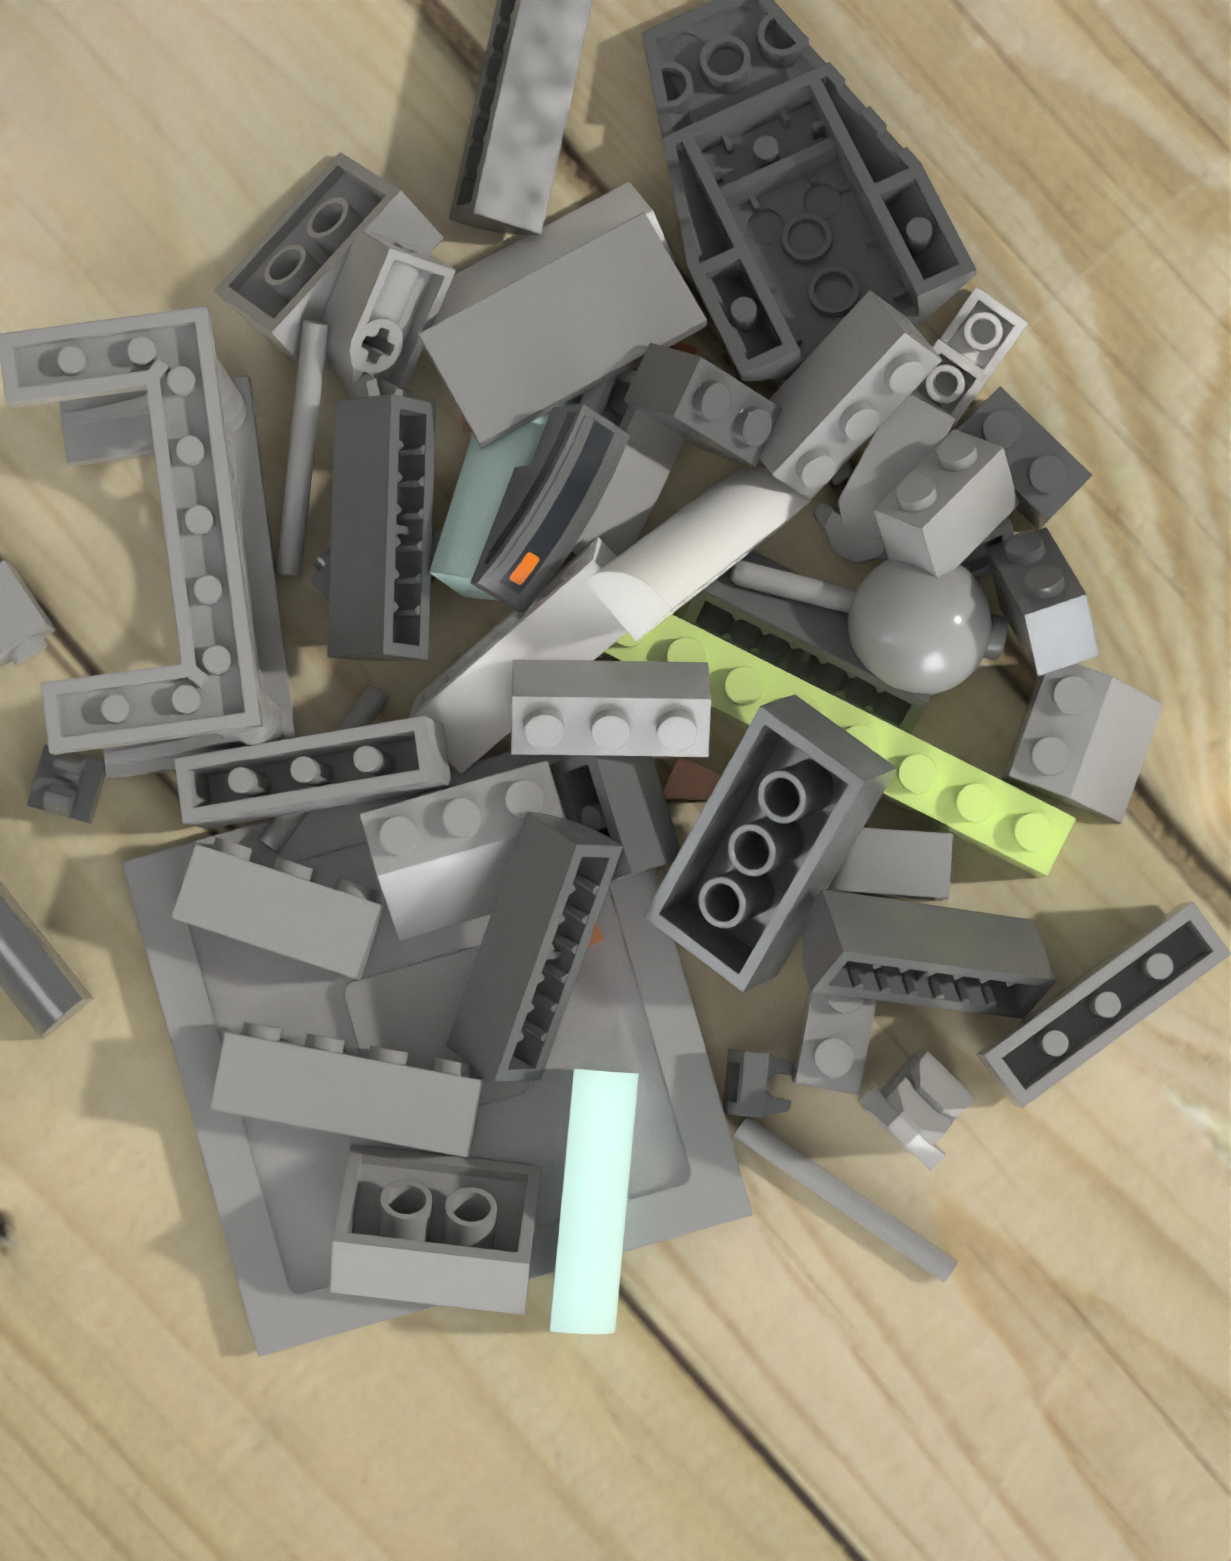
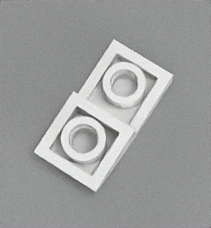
[911,287,1028,428]

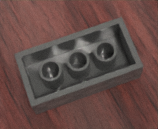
[643,694,898,992]

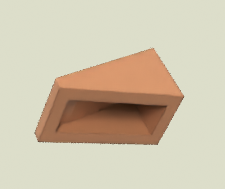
[663,757,721,800]

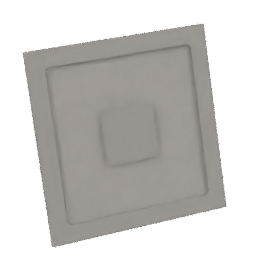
[121,751,753,1357]

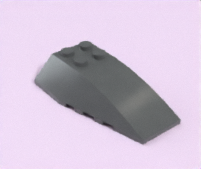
[642,0,976,381]

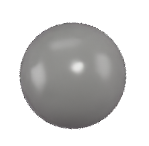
[848,559,992,695]

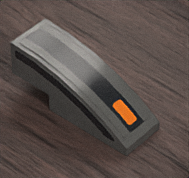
[470,404,630,612]

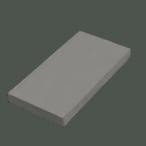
[418,212,707,449]

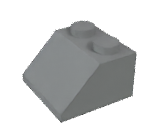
[1001,664,1164,824]

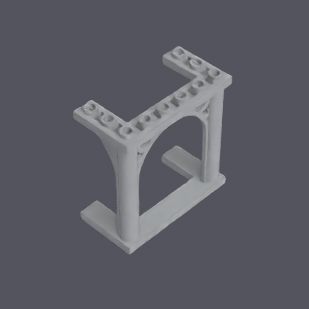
[0,306,297,779]

